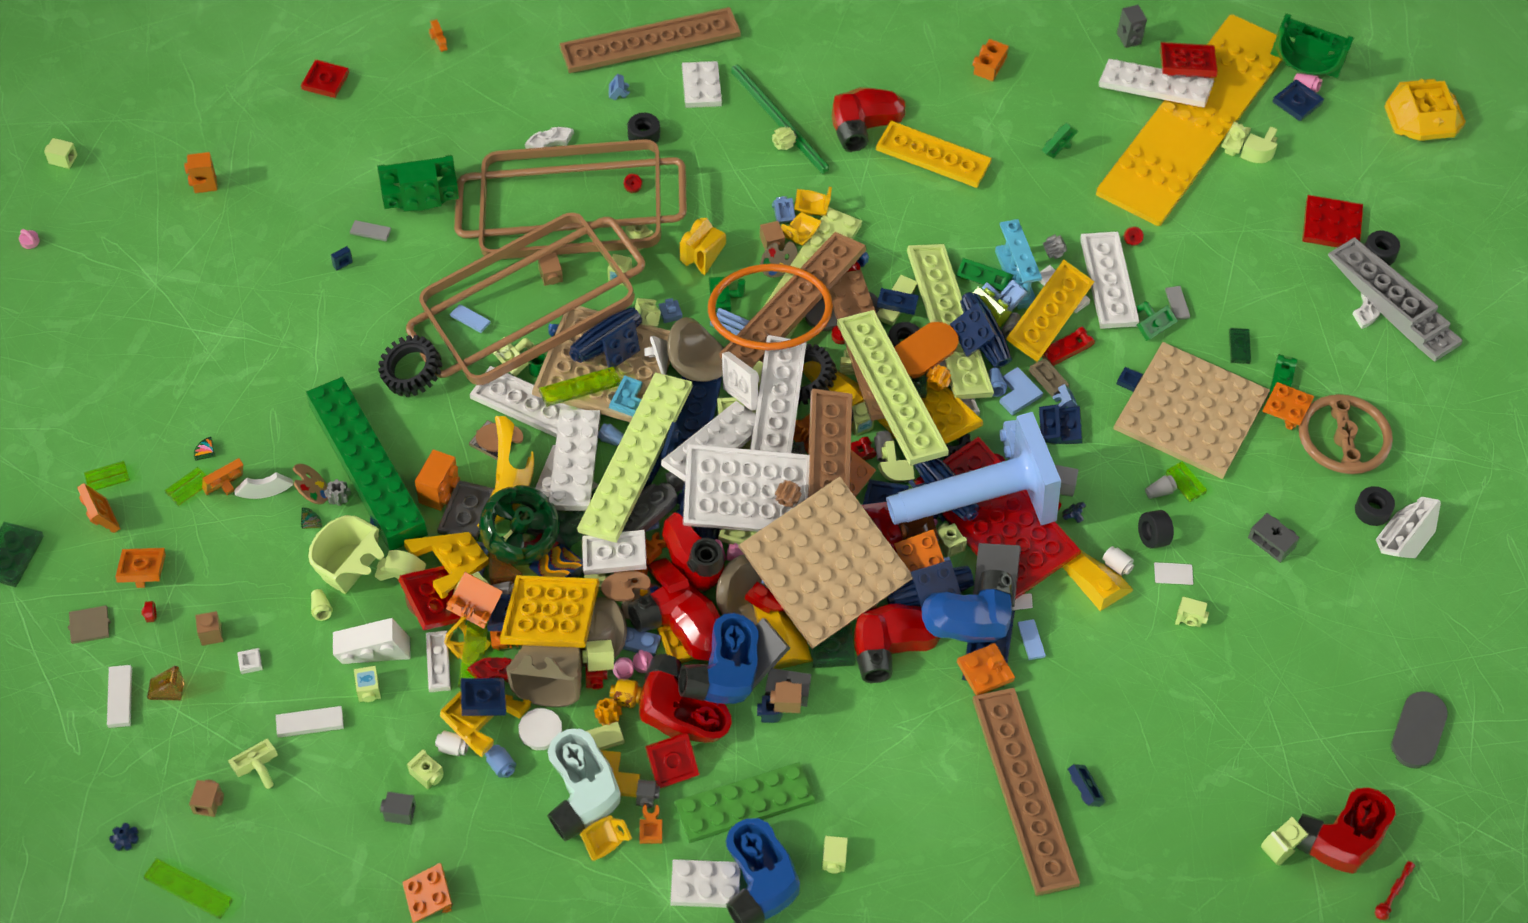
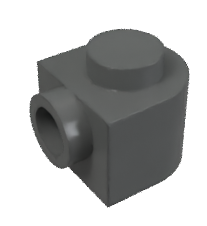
[636,779,660,808]

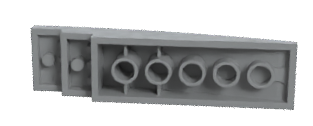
[1328,238,1463,362]

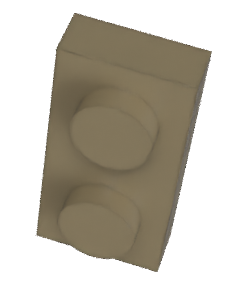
[1029,358,1069,397]

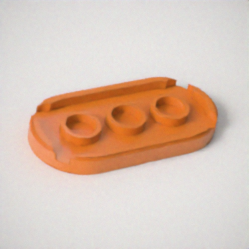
[894,322,959,378]

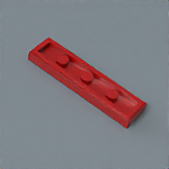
[647,558,690,593]

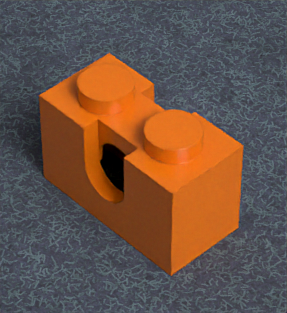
[184,152,217,193]

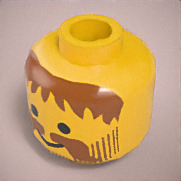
[610,678,642,708]

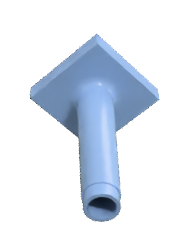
[886,412,1061,525]

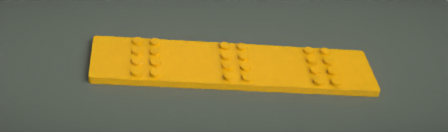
[1096,14,1282,226]

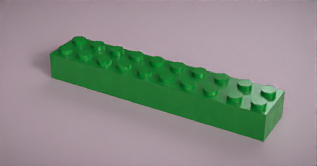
[306,376,428,551]

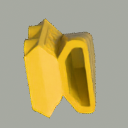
[680,218,726,275]

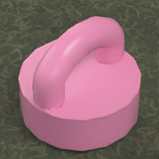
[19,229,40,249]
[633,650,653,673]
[613,657,634,679]

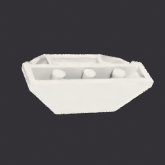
[1376,497,1441,558]

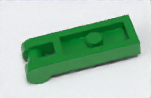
[956,258,1013,292]
[1267,354,1298,401]

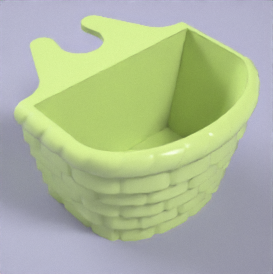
[308,515,384,594]

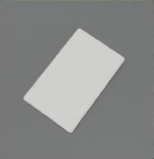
[1154,562,1193,585]

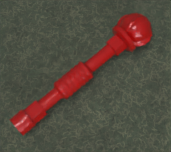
[1375,861,1415,920]

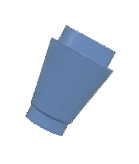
[989,368,1007,397]
[598,423,624,446]

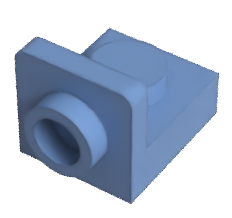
[772,196,795,223]

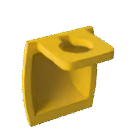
[794,187,832,216]
[781,212,821,246]
[580,815,632,861]

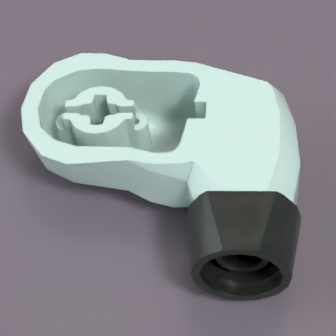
[548,729,620,841]

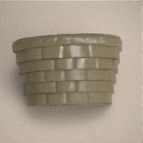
[507,645,582,707]

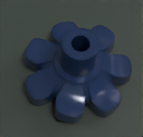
[1062,502,1086,523]
[109,823,139,851]

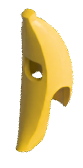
[477,416,534,528]

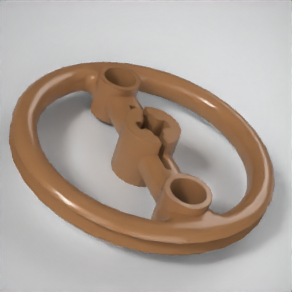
[1299,394,1393,474]

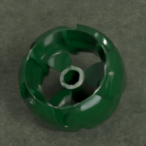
[479,485,560,566]

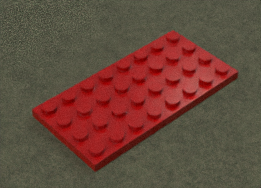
[914,437,1081,600]

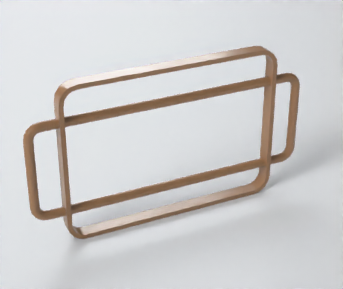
[454,140,687,259]
[406,213,645,385]

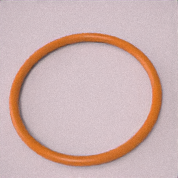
[708,264,833,350]

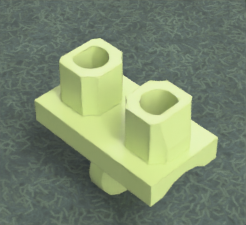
[1222,122,1251,156]

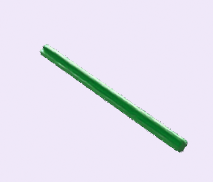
[731,64,829,174]

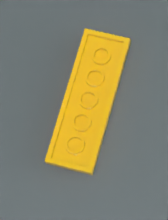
[876,121,992,188]
[1006,260,1095,362]

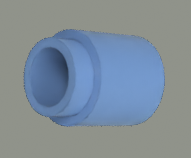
[485,745,516,778]

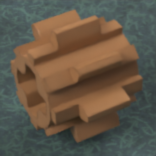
[775,480,802,508]

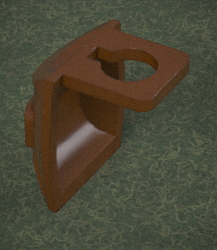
[899,516,939,541]

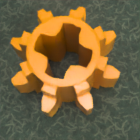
[926,365,951,391]
[594,698,622,726]

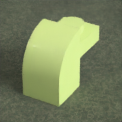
[1240,127,1278,163]
[878,441,914,483]
[375,550,426,581]
[1261,817,1309,866]

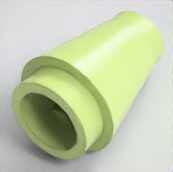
[311,589,332,621]

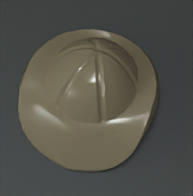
[667,317,724,382]
[716,554,768,626]
[580,597,627,667]

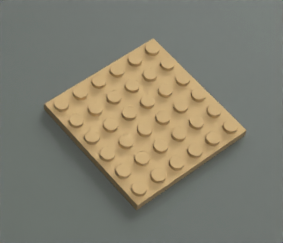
[532,306,670,422]
[1114,342,1270,479]
[738,477,912,649]

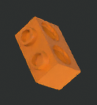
[972,39,1009,81]

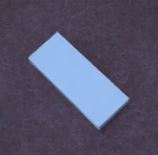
[450,304,490,333]
[1018,619,1046,660]

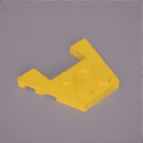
[404,532,489,599]
[440,691,531,757]

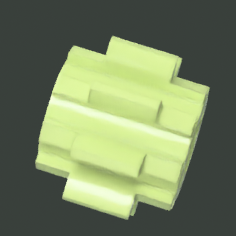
[772,127,796,150]

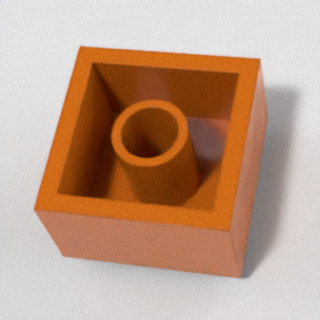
[415,449,460,511]

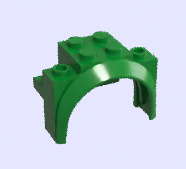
[1270,13,1354,79]
[377,155,459,212]

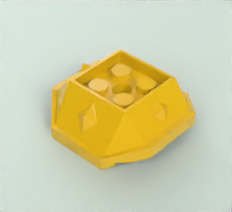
[1384,78,1466,141]

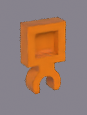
[429,19,448,52]
[646,532,666,565]
[640,805,662,844]

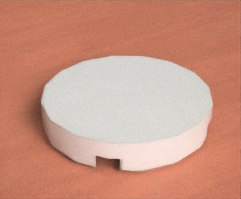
[519,708,562,750]

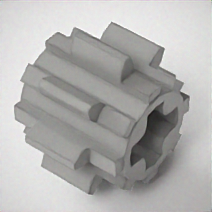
[1043,235,1067,259]
[324,479,351,506]

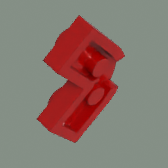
[744,582,786,614]

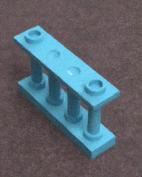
[995,219,1042,310]

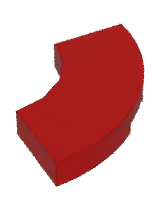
[467,657,512,683]

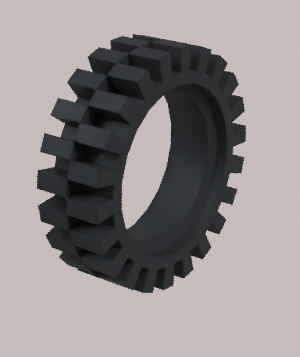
[378,335,442,397]
[798,344,837,405]

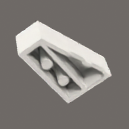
[333,618,410,664]

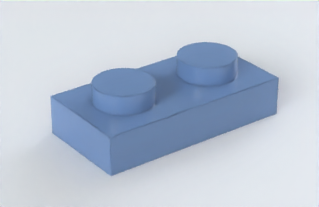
[623,627,661,657]

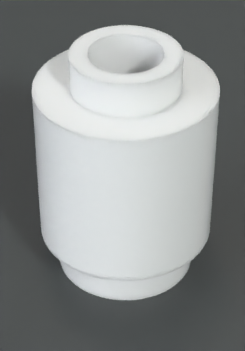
[1102,546,1134,576]
[435,730,469,756]

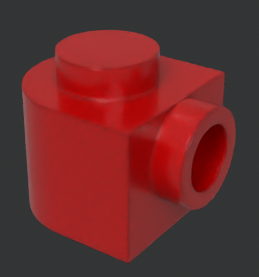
[586,664,607,690]

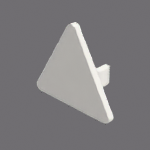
[644,336,668,375]

